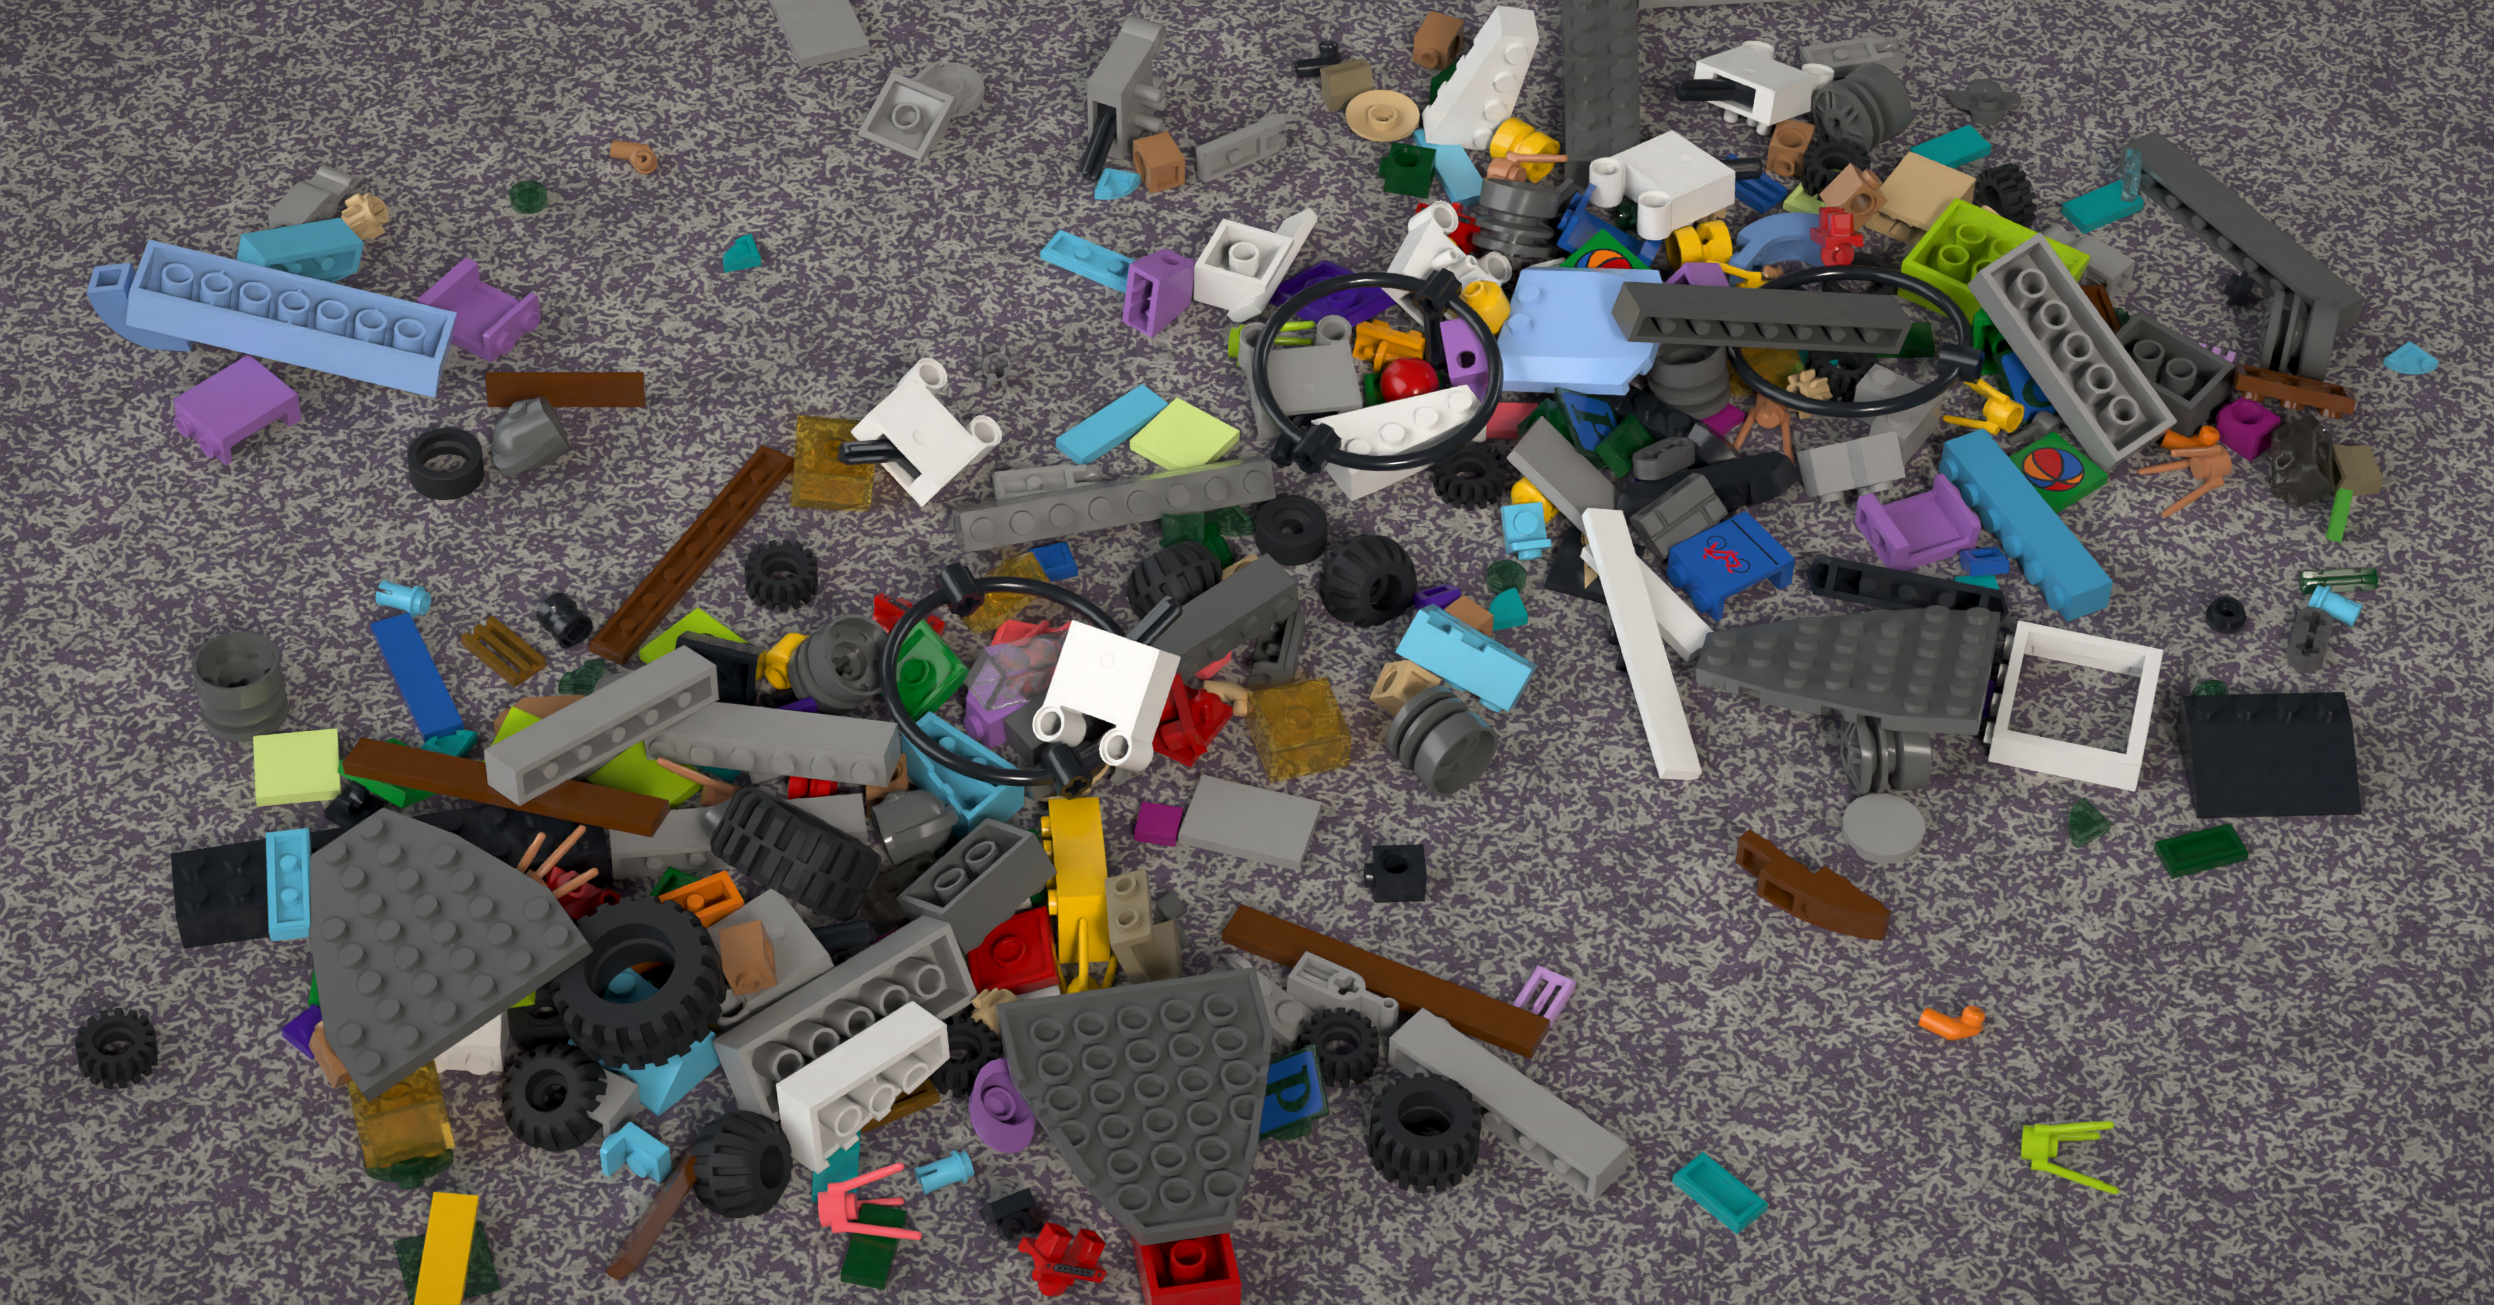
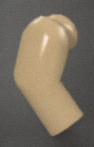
[1203,680,1257,717]

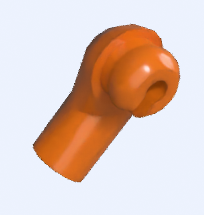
[2160,425,2220,459]
[1918,1005,1986,1041]

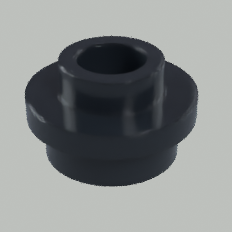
[2223,270,2256,307]
[2205,596,2246,634]

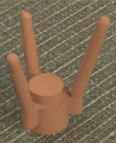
[1487,151,1568,182]
[1733,393,1794,464]
[2137,444,2232,517]
[657,757,741,807]
[516,825,599,899]

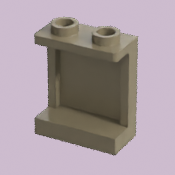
[1105,869,1183,985]

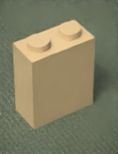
[1865,151,1976,247]

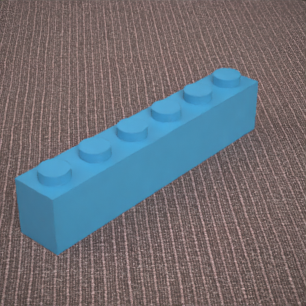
[1939,428,2113,622]

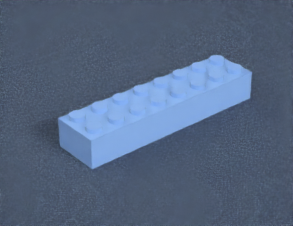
[126,240,457,398]

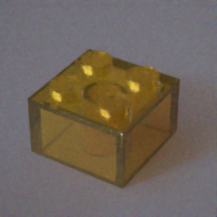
[790,415,875,511]
[1246,677,1351,783]
[347,1060,455,1169]

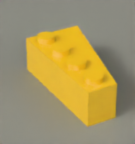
[1041,797,1110,964]

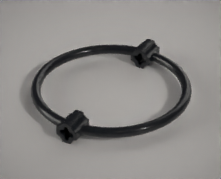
[1726,265,1985,418]
[1252,268,1504,475]
[880,562,1126,800]

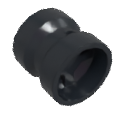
[536,593,593,649]

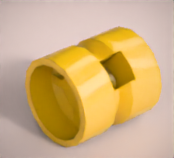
[1490,116,1560,184]
[1665,219,1733,273]

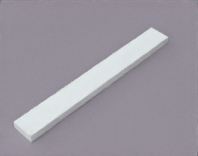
[1581,508,1702,780]

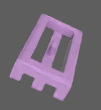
[1512,965,1576,1028]

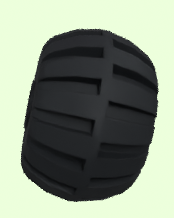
[1319,534,1418,628]
[1127,541,1223,620]
[501,1043,607,1152]
[691,1110,793,1218]

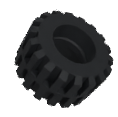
[1368,1073,1482,1193]

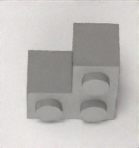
[1854,363,1944,466]
[1797,431,1906,503]

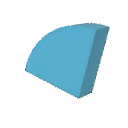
[1094,167,1141,200]
[2383,341,2439,374]

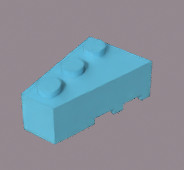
[236,218,364,283]
[1395,604,1538,713]

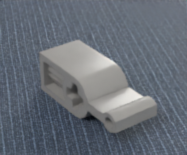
[268,165,357,229]
[2042,223,2135,300]
[1287,951,1399,1036]

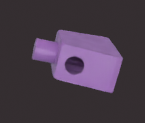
[1122,249,1196,338]
[1440,318,1488,403]

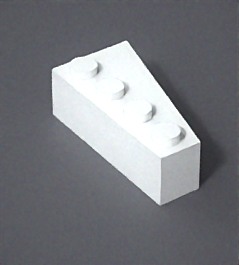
[1422,5,1539,151]
[1311,384,1487,501]
[776,1001,950,1174]

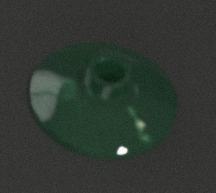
[363,1141,454,1189]

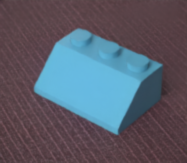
[568,967,721,1117]

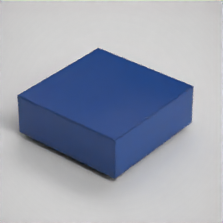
[1028,541,1078,583]
[1960,547,2009,577]

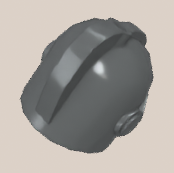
[491,396,572,477]
[871,789,959,869]

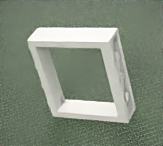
[1984,620,2163,791]

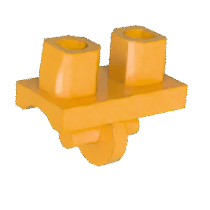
[1352,319,1426,374]

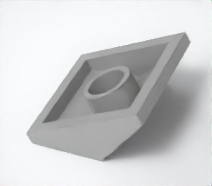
[857,72,957,161]

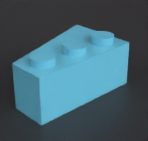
[902,711,1024,842]

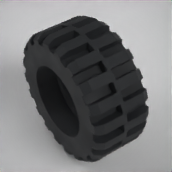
[710,785,882,922]
[549,896,727,1070]

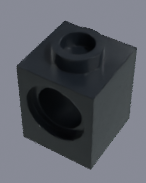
[1364,844,1427,903]

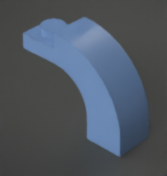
[1728,212,1851,287]
[86,263,194,351]

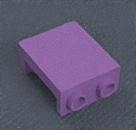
[416,257,541,363]
[173,354,302,465]
[1854,473,1981,571]

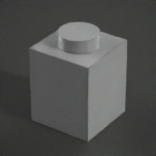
[587,1069,641,1142]

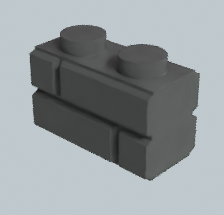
[1630,473,1728,559]

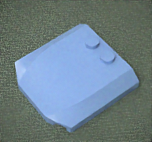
[1497,267,1662,395]

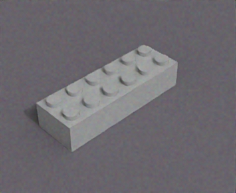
[1967,232,2177,473]
[712,915,978,1122]

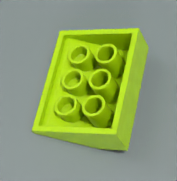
[1897,197,2091,327]

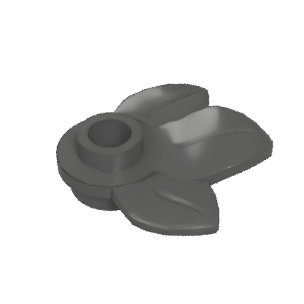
[1947,79,2021,125]

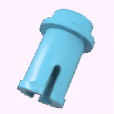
[376,580,431,618]
[2308,585,2363,628]
[914,1149,974,1195]

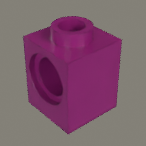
[2216,397,2281,462]

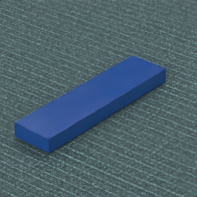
[370,612,464,743]

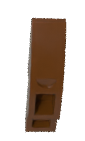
[1735,829,1891,941]

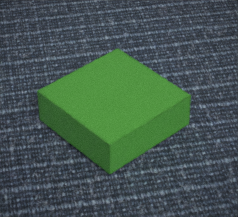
[2326,488,2353,543]

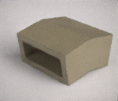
[1320,58,1373,112]
[2320,443,2383,496]

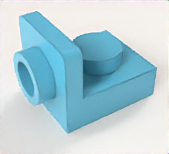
[1500,502,1552,561]
[600,1121,672,1183]

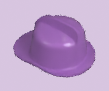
[968,1058,1036,1154]

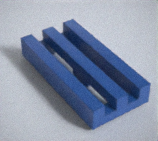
[1726,153,1788,215]

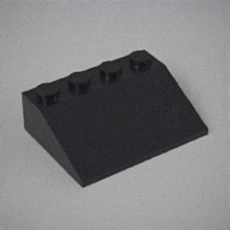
[2175,692,2361,819]

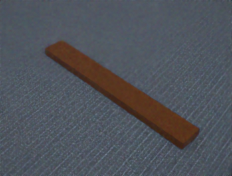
[588,445,796,666]
[342,737,670,838]
[1222,904,1550,1059]

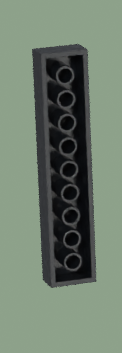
[170,804,613,949]

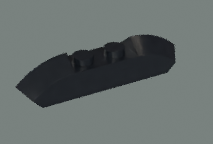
[1577,384,1743,470]
[1616,451,1800,525]
[1806,555,2009,623]

